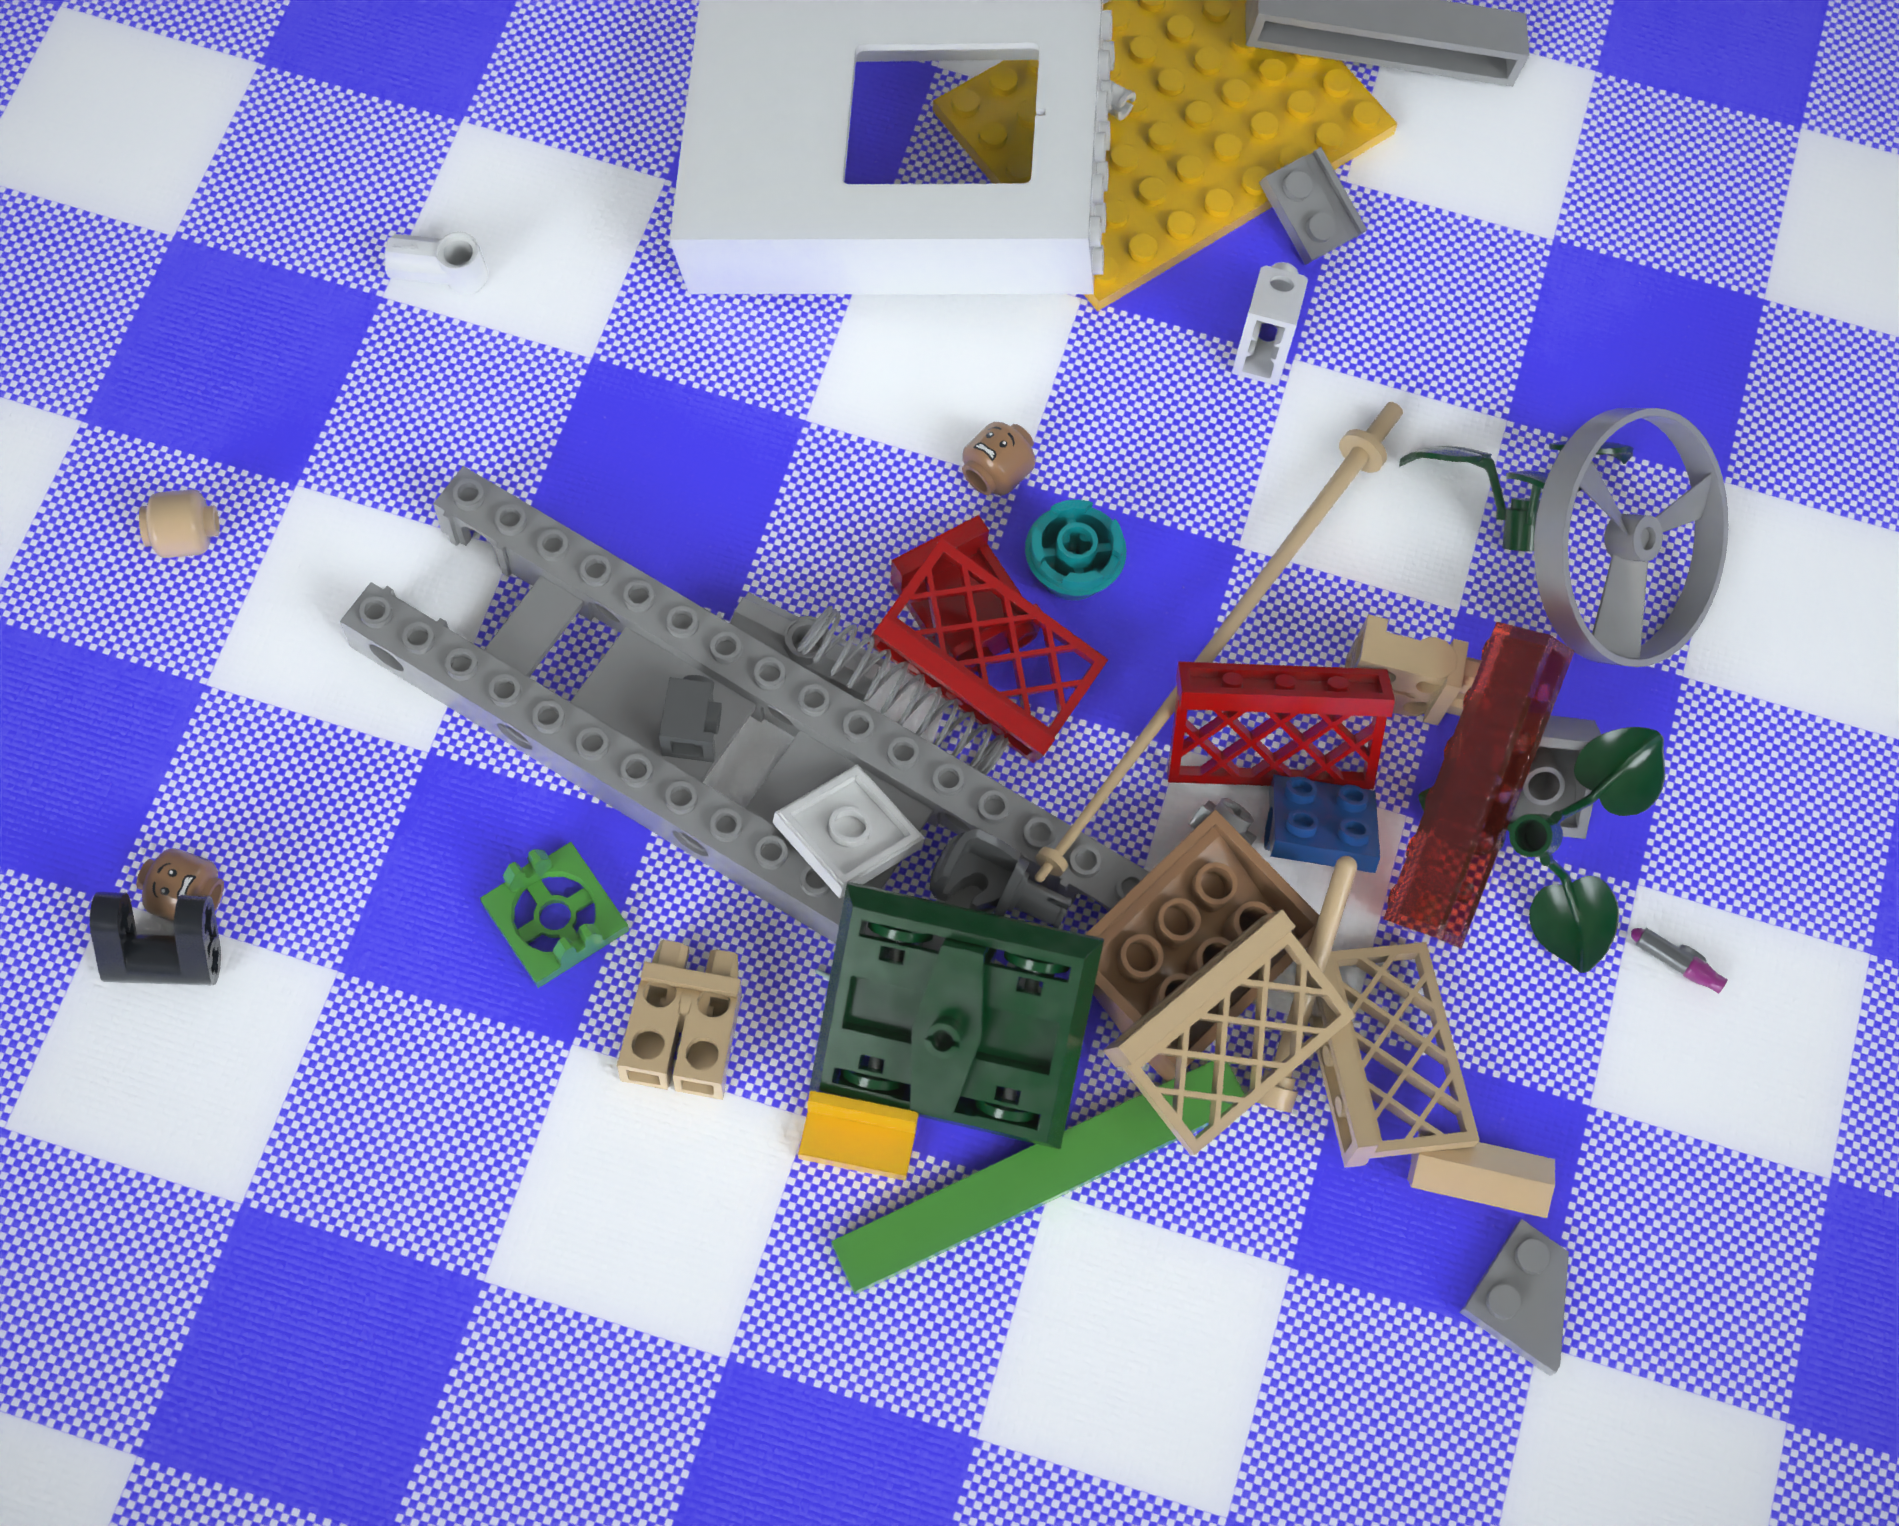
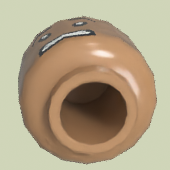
[962,421,1036,496]
[136,848,224,922]

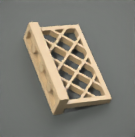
[1102,910,1356,1155]
[1306,942,1480,1168]

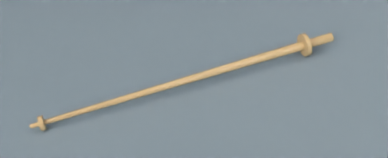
[1035,402,1403,883]

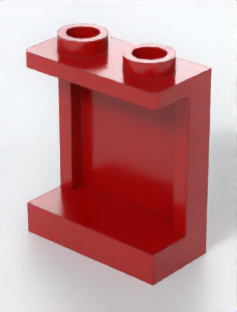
[890,515,1042,673]

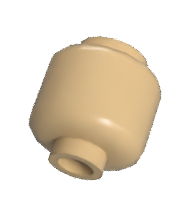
[139,489,220,558]

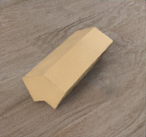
[1407,1132,1555,1218]

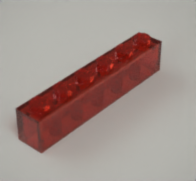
[1383,621,1575,949]

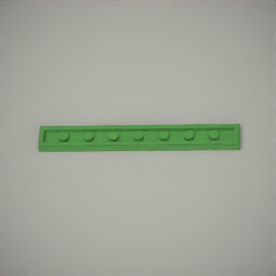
[831,1061,1245,1295]

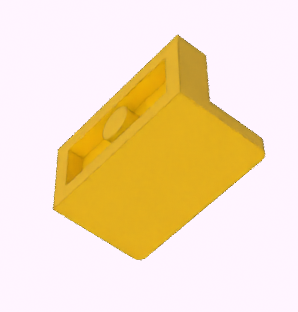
[798,1091,919,1181]

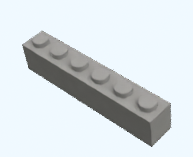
[1245,0,1530,87]

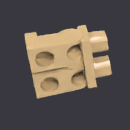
[1344,614,1493,726]
[617,939,742,1100]

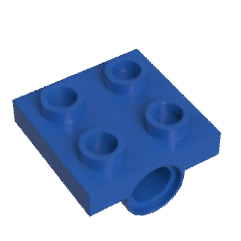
[1264,774,1380,873]

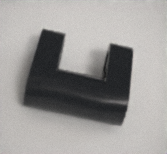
[89,892,221,986]

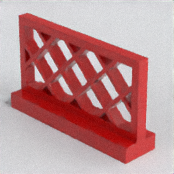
[867,538,1109,763]
[1167,661,1395,790]

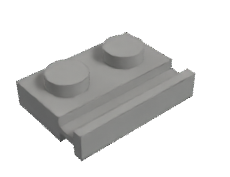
[1259,147,1367,265]

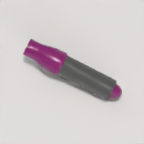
[1631,927,1728,994]

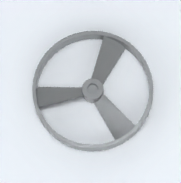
[1534,408,1729,667]

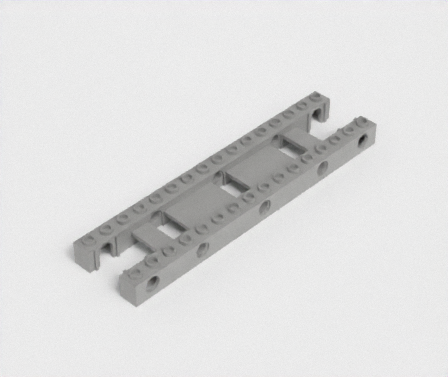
[340,466,1149,993]

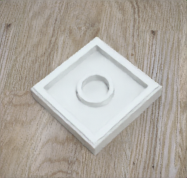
[772,764,925,899]

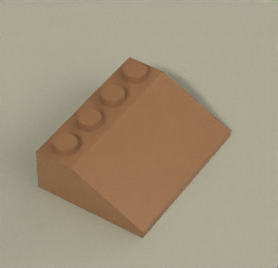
[1086,809,1319,1082]

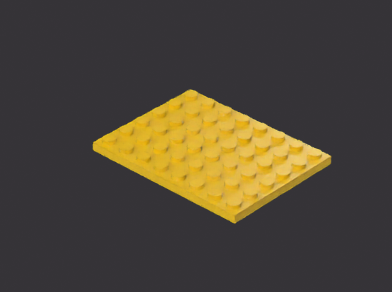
[932,0,1398,312]

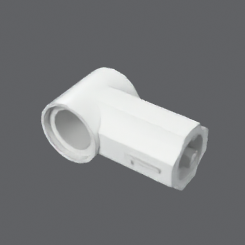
[385,231,488,295]

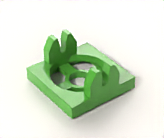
[480,842,630,988]

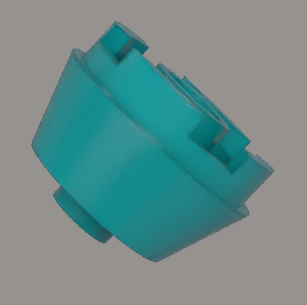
[1025,499,1127,601]

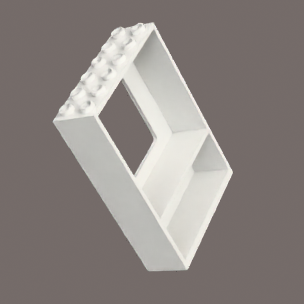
[669,0,1115,294]

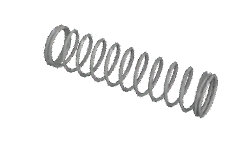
[797,606,1008,775]

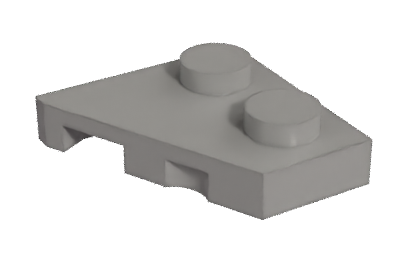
[1459,1219,1569,1377]

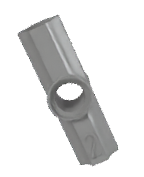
[730,592,885,702]

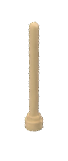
[1257,856,1357,1113]

